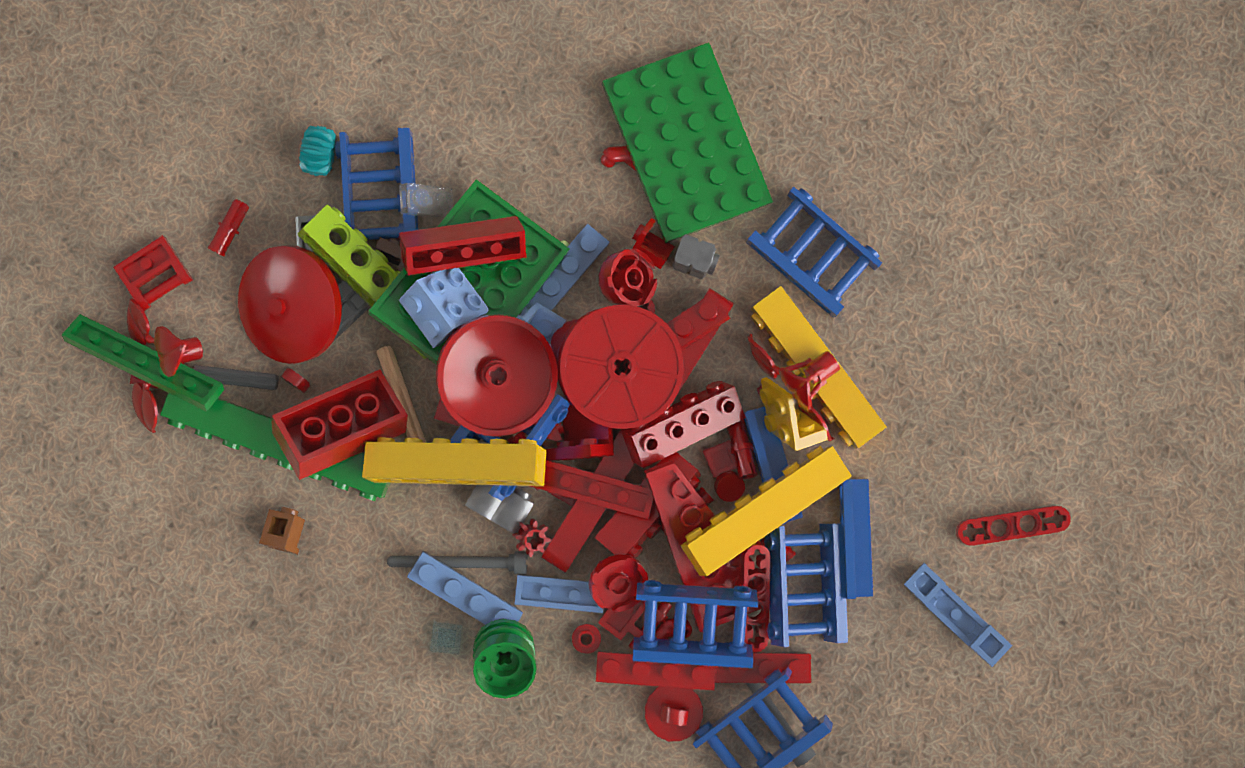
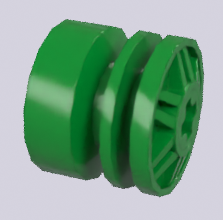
[473,619,537,699]

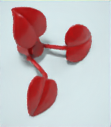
[127,298,203,433]
[747,334,840,441]

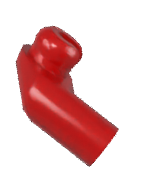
[600,146,636,171]
[655,618,693,639]

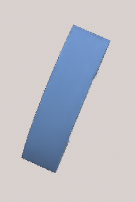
[904,563,1013,667]

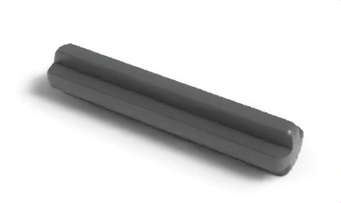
[192,365,279,390]

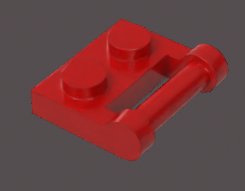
[113,235,193,311]

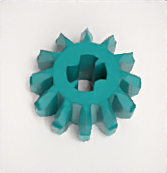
[299,125,337,176]

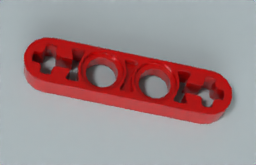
[956,506,1071,546]
[740,541,770,653]

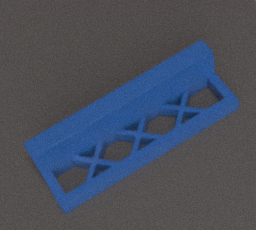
[744,407,803,525]
[839,479,873,599]

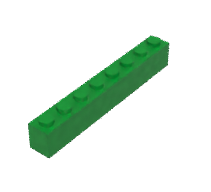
[160,393,390,501]

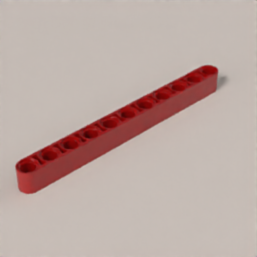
[541,288,734,573]

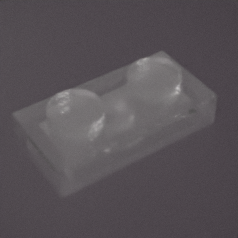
[399,183,453,218]

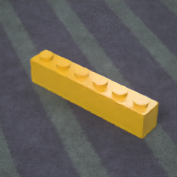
[750,286,887,449]
[362,437,546,486]
[681,445,852,576]

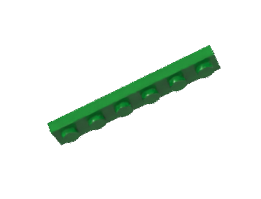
[62,314,225,412]

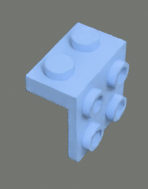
[399,268,488,348]

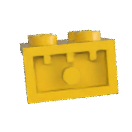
[760,377,828,451]

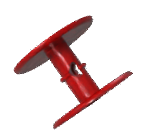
[556,305,684,429]

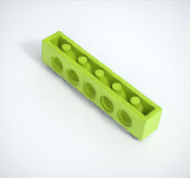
[297,204,427,359]

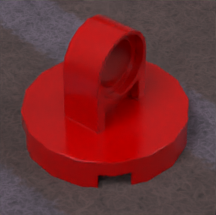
[588,554,648,612]
[645,687,703,742]

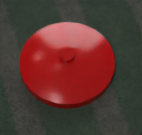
[238,245,342,364]
[436,314,558,436]

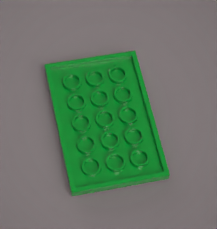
[602,42,773,244]
[368,179,570,365]

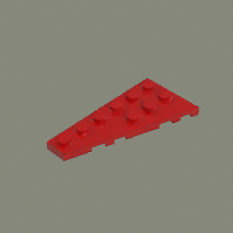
[644,460,762,633]

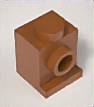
[259,507,305,555]

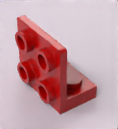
[545,401,614,461]

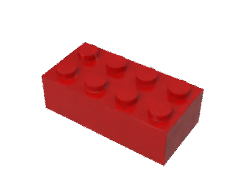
[272,369,408,480]

